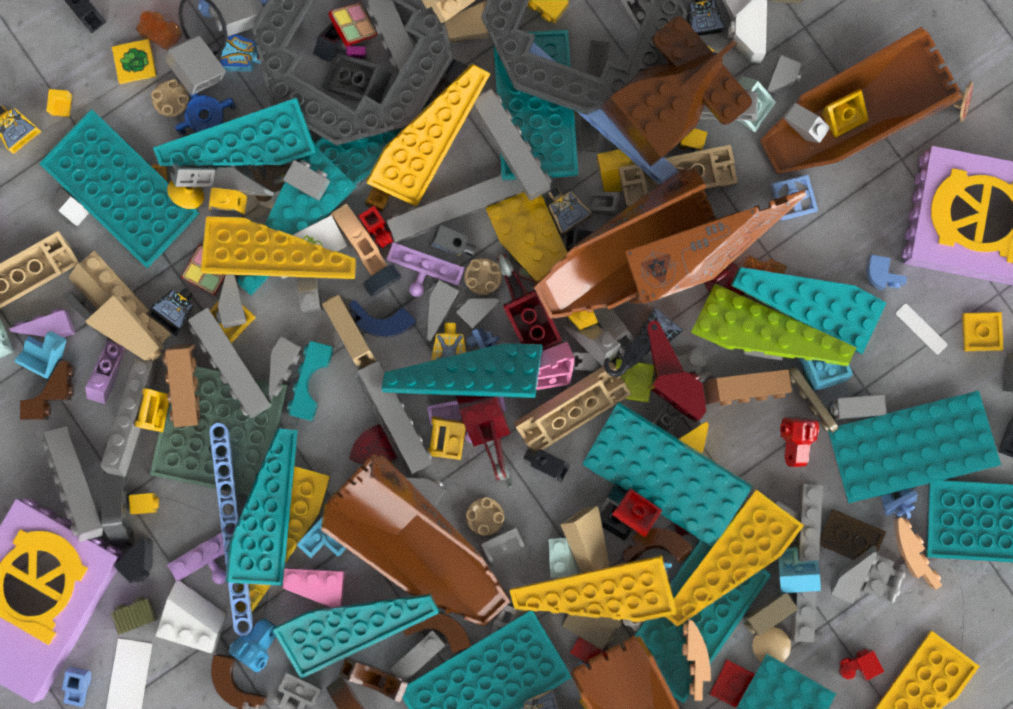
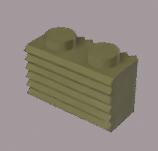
[110,596,158,635]

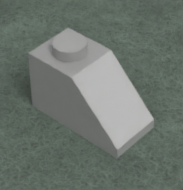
[766,55,803,95]
[783,103,830,143]
[456,298,499,330]

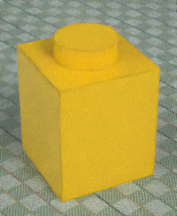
[129,493,160,514]

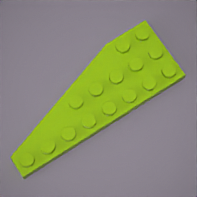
[691,284,857,366]

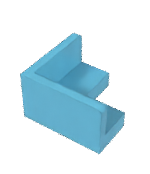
[15,331,67,379]
[798,357,853,392]
[297,517,347,558]
[778,547,821,593]

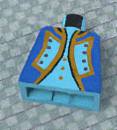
[220,34,261,72]

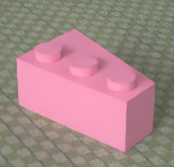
[536,342,575,390]
[283,568,345,607]

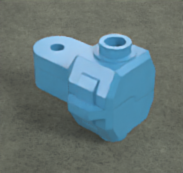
[229,618,276,672]

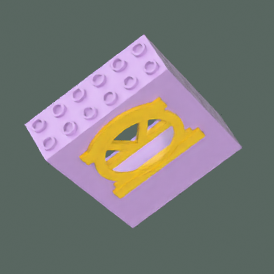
[901,146,1013,285]
[0,498,125,703]

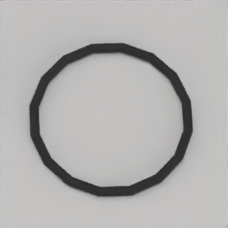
[178,0,228,55]

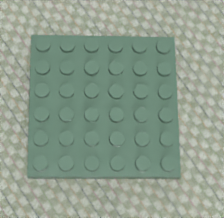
[150,367,288,496]

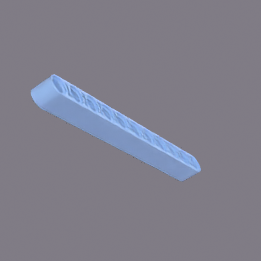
[529,42,678,185]
[210,423,253,635]

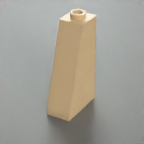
[445,0,490,43]
[85,295,165,361]
[322,295,377,370]
[561,506,610,573]

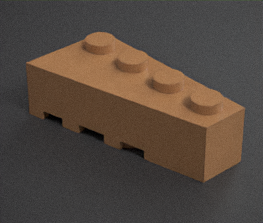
[163,343,201,427]
[703,369,792,406]

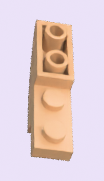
[331,203,387,276]
[894,517,942,590]
[682,619,711,701]

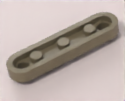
[789,366,838,433]

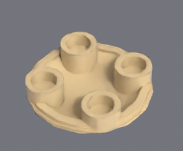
[151,79,189,117]
[464,258,502,295]
[466,497,504,536]
[752,627,791,663]

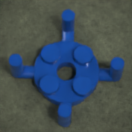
[175,93,236,136]

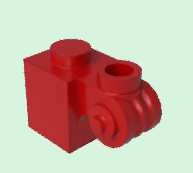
[358,205,393,248]
[839,648,885,681]

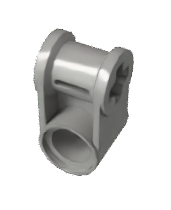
[573,352,603,373]

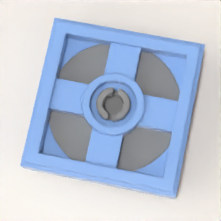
[771,175,818,221]

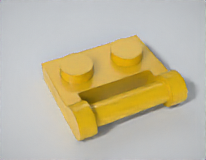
[134,388,169,432]
[427,416,466,460]

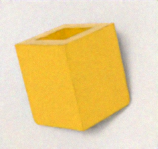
[46,89,72,117]
[679,128,708,150]

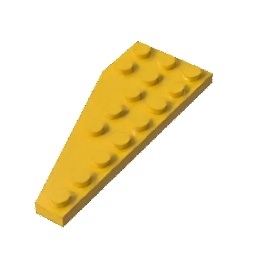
[366,63,490,206]
[485,192,598,330]
[201,216,356,279]
[231,466,331,612]
[665,490,804,626]
[510,556,677,622]
[874,630,980,709]

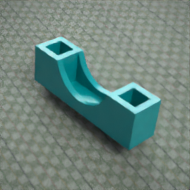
[287,341,334,422]

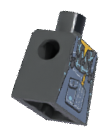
[430,225,476,257]

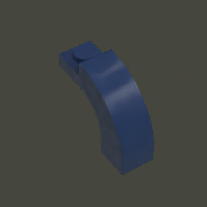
[349,300,417,338]

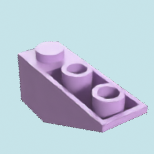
[9,309,76,338]
[85,341,126,404]

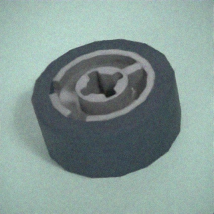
[363,264,401,296]

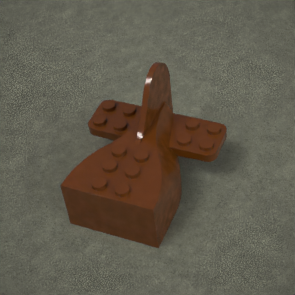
[600,16,752,167]

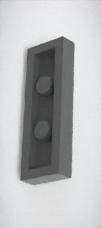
[65,293,110,341]

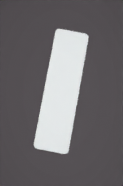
[896,304,947,355]

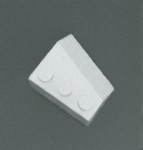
[156,581,227,653]

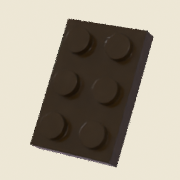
[820,509,886,568]

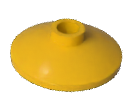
[167,180,204,209]

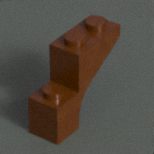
[20,361,74,420]

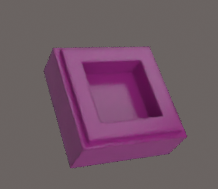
[346,46,367,59]

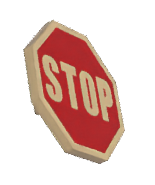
[954,81,973,122]

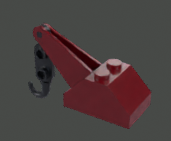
[604,321,707,422]

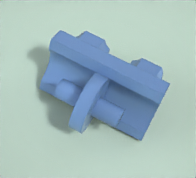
[466,328,500,349]
[881,488,918,519]

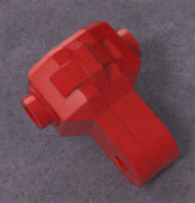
[780,417,819,467]

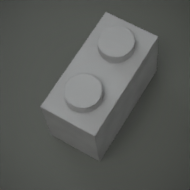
[283,160,330,201]

